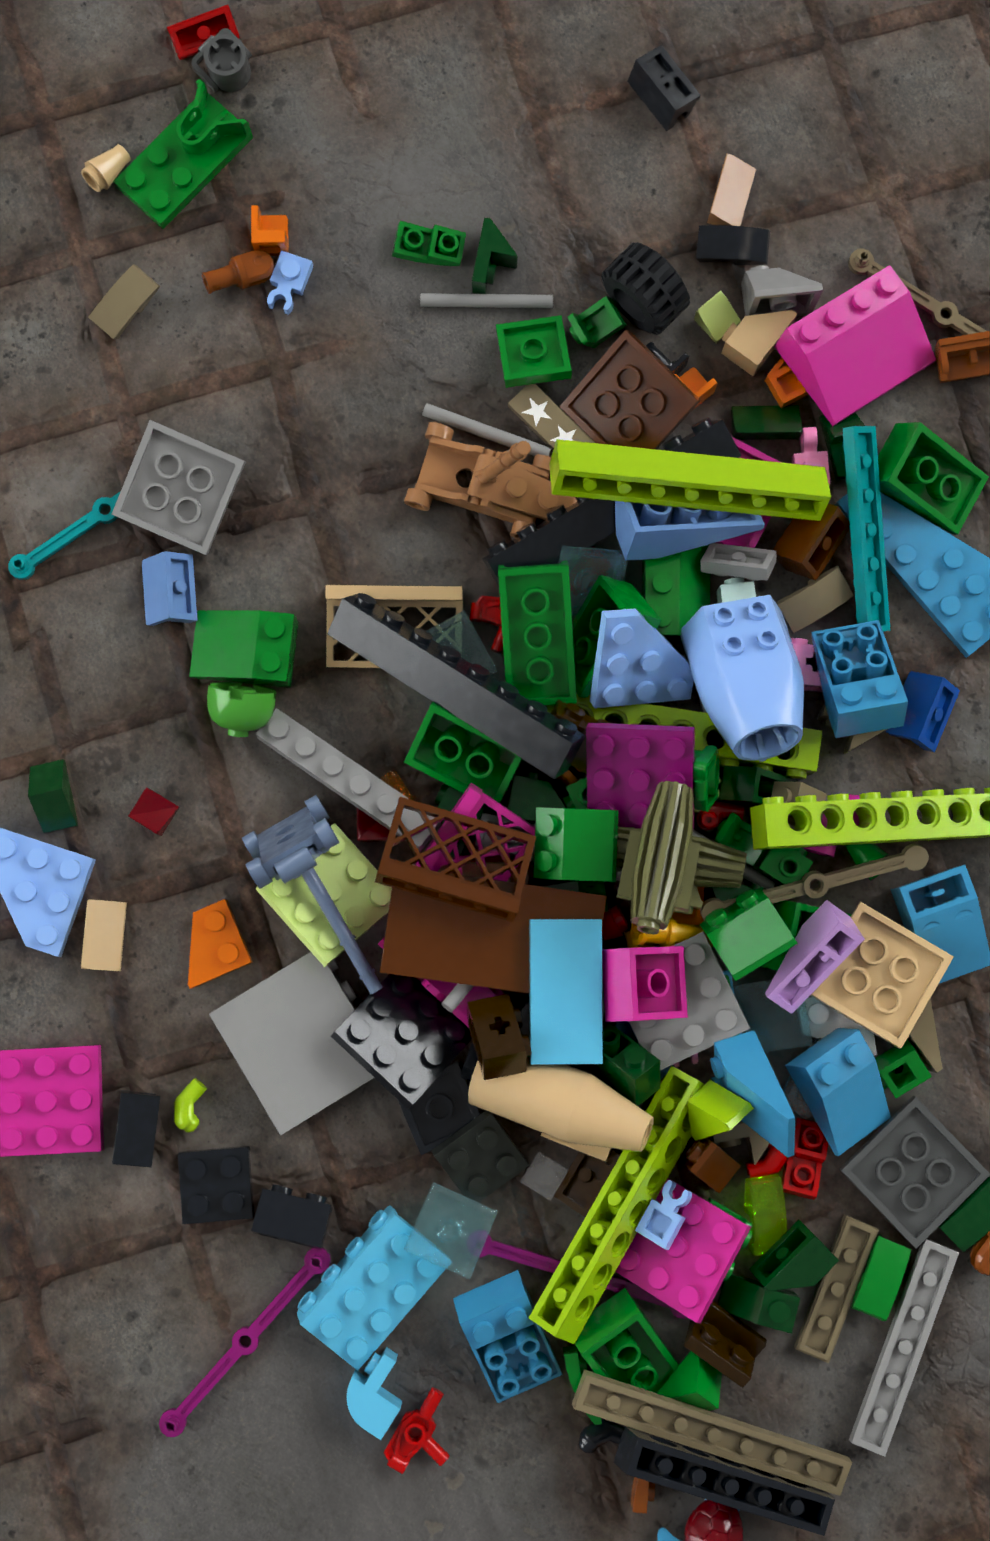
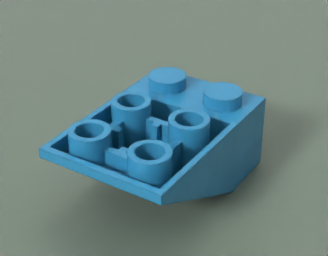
[811,620,908,738]
[890,865,990,983]
[453,1270,562,1403]

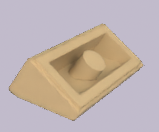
[81,899,127,971]

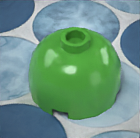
[207,682,276,737]

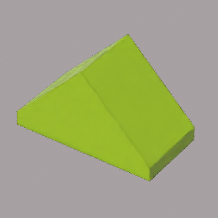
[687,1080,754,1141]

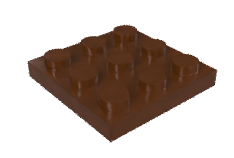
[559,330,701,450]

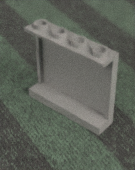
[209,952,374,1136]

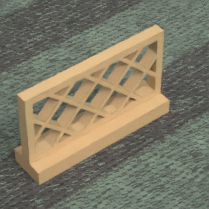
[326,585,463,668]

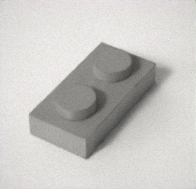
[700,543,777,581]

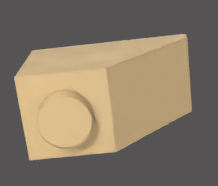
[721,310,797,376]

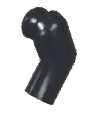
[579,1419,624,1453]

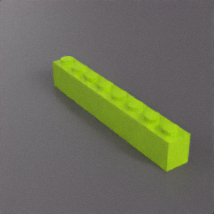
[549,439,831,521]

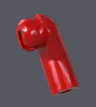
[745,1143,788,1181]

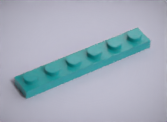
[843,426,891,632]

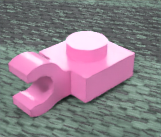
[792,427,831,485]

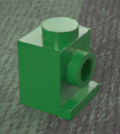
[875,1039,932,1098]

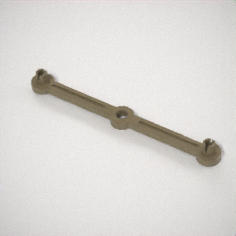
[848,249,986,335]
[700,844,929,921]

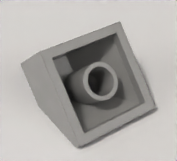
[741,265,823,317]

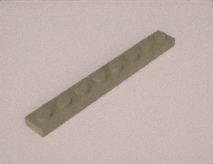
[572,1370,852,1496]

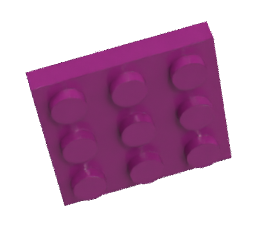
[586,723,695,828]

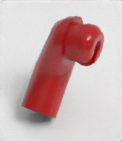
[697,801,744,831]

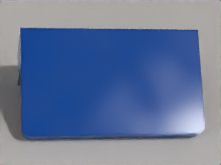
[886,671,960,752]

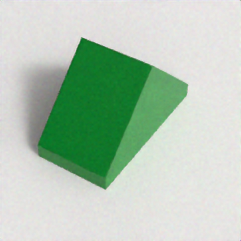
[657,1351,722,1411]

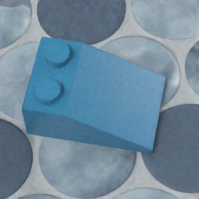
[785,1028,891,1156]
[710,1030,795,1158]

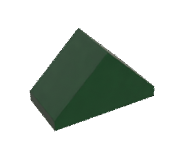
[28,759,78,833]

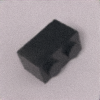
[251,1184,333,1250]

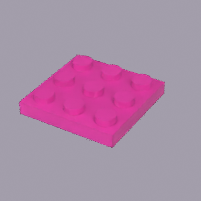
[0,1045,104,1157]
[615,1178,751,1324]

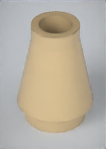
[81,144,131,192]

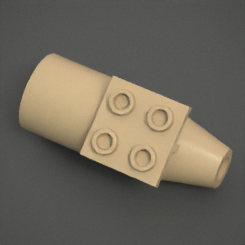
[468,1056,654,1162]

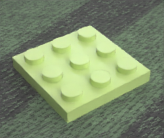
[256,823,392,967]

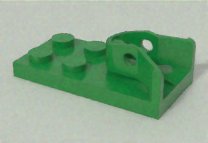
[113,79,253,229]
[498,560,577,705]

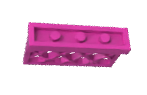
[415,783,535,882]

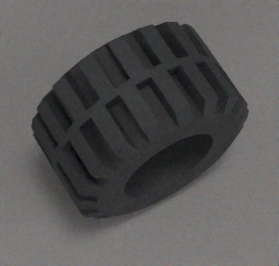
[601,242,690,335]

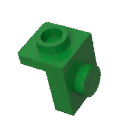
[568,296,626,348]
[714,812,769,870]

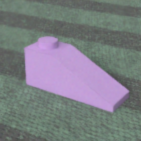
[765,900,865,1014]

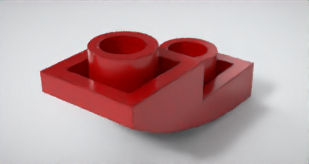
[780,1118,828,1200]

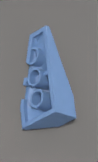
[615,501,765,561]

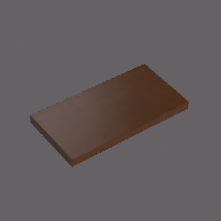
[380,871,607,993]

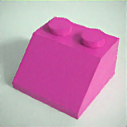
[602,946,688,1022]

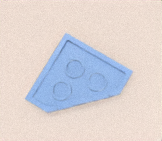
[590,608,694,708]
[0,828,96,957]

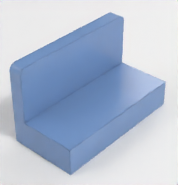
[142,551,197,626]

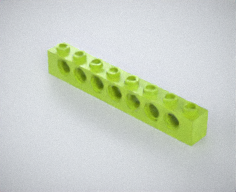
[547,693,822,779]
[750,787,990,850]
[529,1066,704,1344]

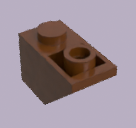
[682,1137,741,1193]

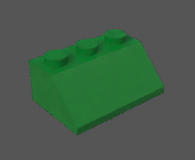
[642,544,710,643]
[404,702,523,806]

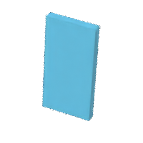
[529,919,603,1065]

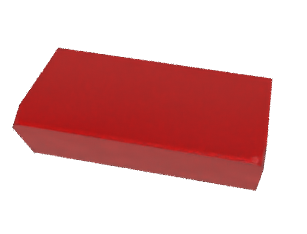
[166,4,240,60]

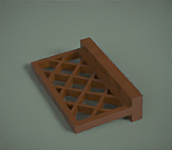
[375,797,537,922]

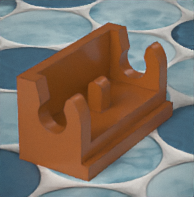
[934,331,990,383]

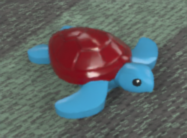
[657,1499,743,1541]

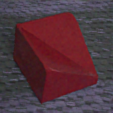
[128,788,180,836]
[357,808,390,842]

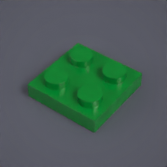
[496,315,572,388]

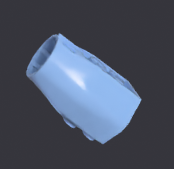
[680,595,804,762]

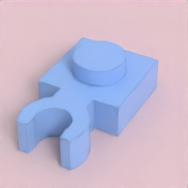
[267,250,313,315]
[635,1180,692,1250]

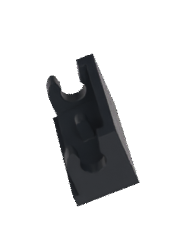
[627,45,701,131]
[112,1090,160,1168]

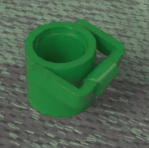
[693,745,720,812]

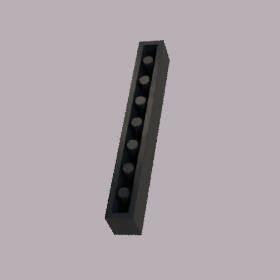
[482,417,742,587]
[327,593,586,779]

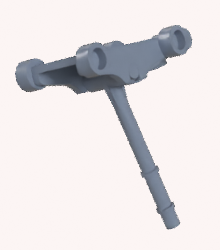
[242,794,383,994]

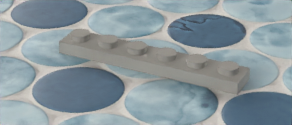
[256,708,441,852]
[849,1239,959,1457]

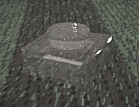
[520,1150,569,1201]

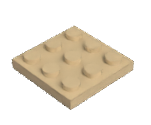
[810,902,954,1049]

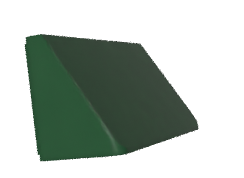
[731,405,802,440]

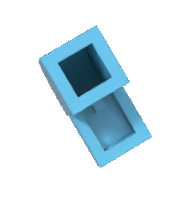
[347,1347,402,1440]

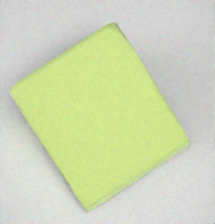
[694,290,741,343]

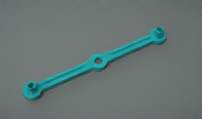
[8,491,121,580]

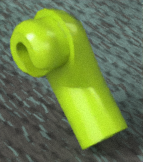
[174,1078,207,1133]

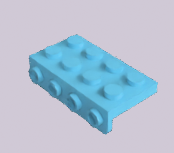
[297,1205,452,1371]

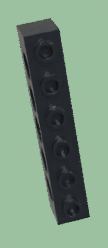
[613,1426,835,1536]

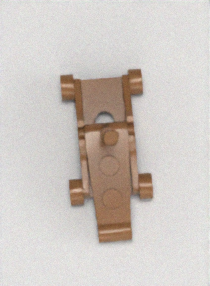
[404,422,577,539]

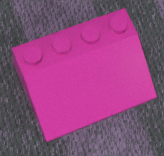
[774,265,936,426]

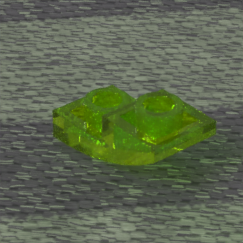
[744,1174,787,1256]

